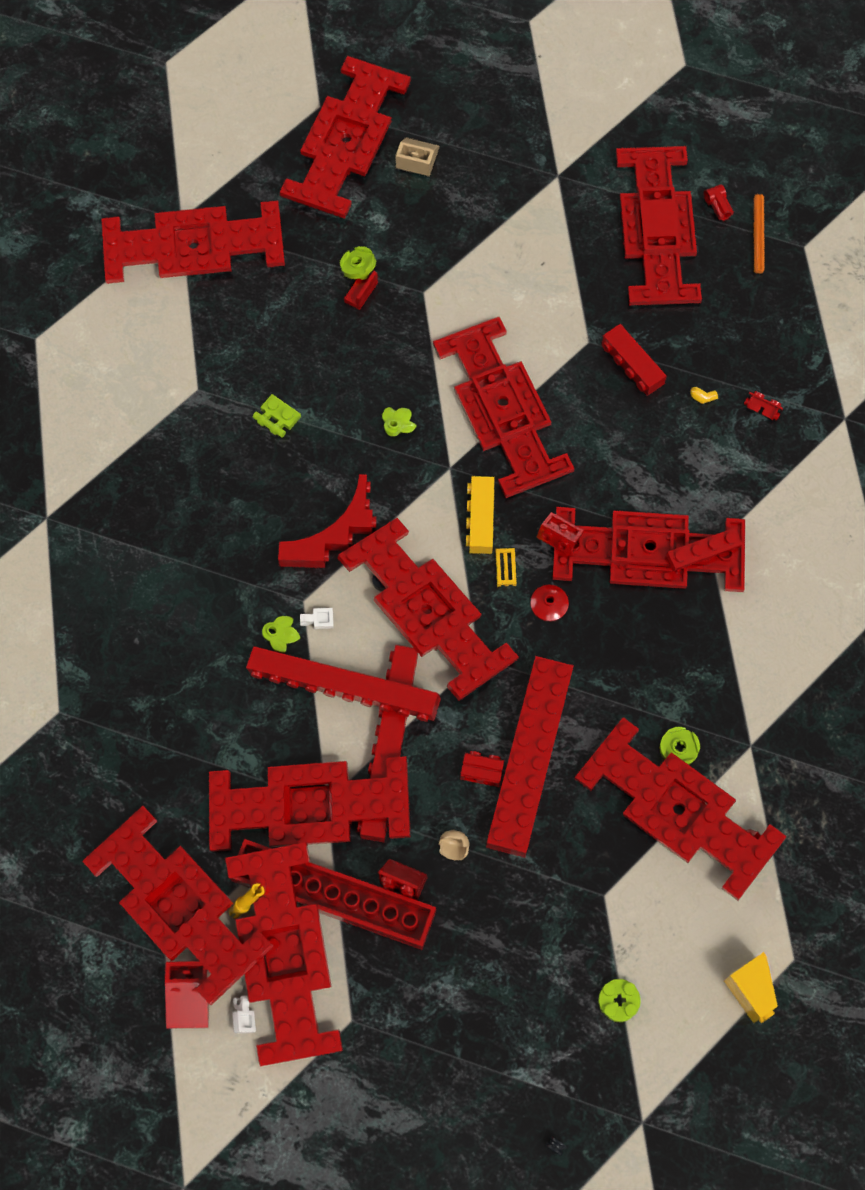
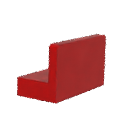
[344,271,378,310]

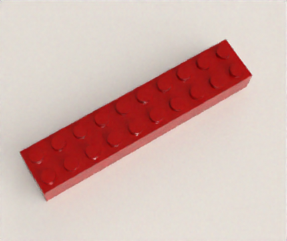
[486,656,574,858]
[230,839,436,950]

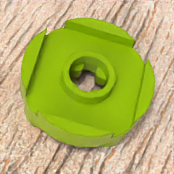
[340,247,376,280]
[660,727,700,765]
[598,979,641,1022]

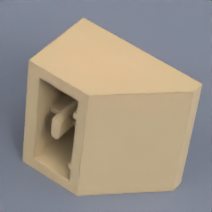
[396,138,439,176]

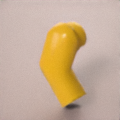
[690,387,718,404]

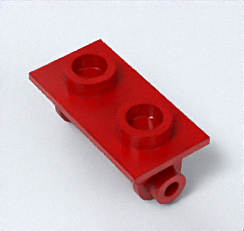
[744,391,783,420]

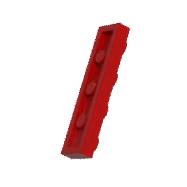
[666,528,743,571]

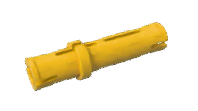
[228,883,264,919]

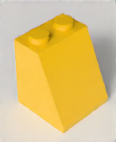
[724,952,778,1023]

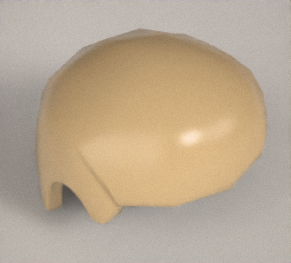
[439,830,469,860]

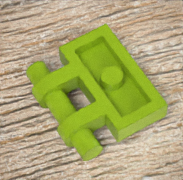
[253,394,301,438]

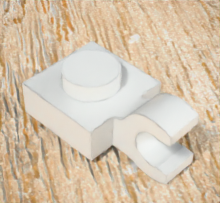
[300,608,334,629]
[233,996,256,1033]

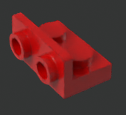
[537,512,584,555]

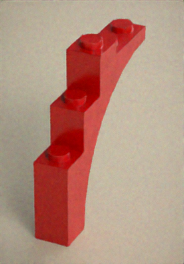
[278,474,377,568]

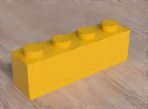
[466,476,494,554]

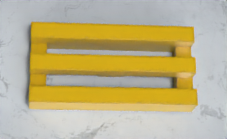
[496,548,517,587]

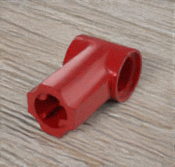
[704,184,734,221]

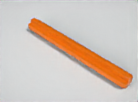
[754,194,764,274]

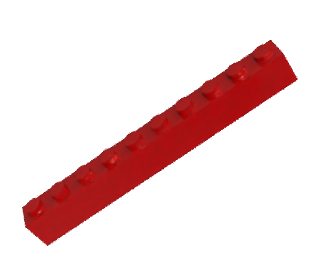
[357,645,418,843]
[246,646,441,722]

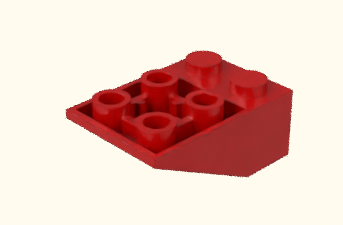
[379,859,427,901]
[165,961,210,1029]

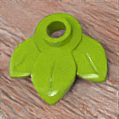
[382,407,416,436]
[262,616,300,653]

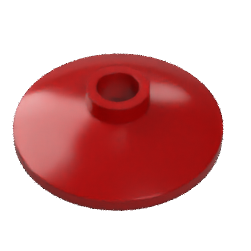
[530,585,569,621]

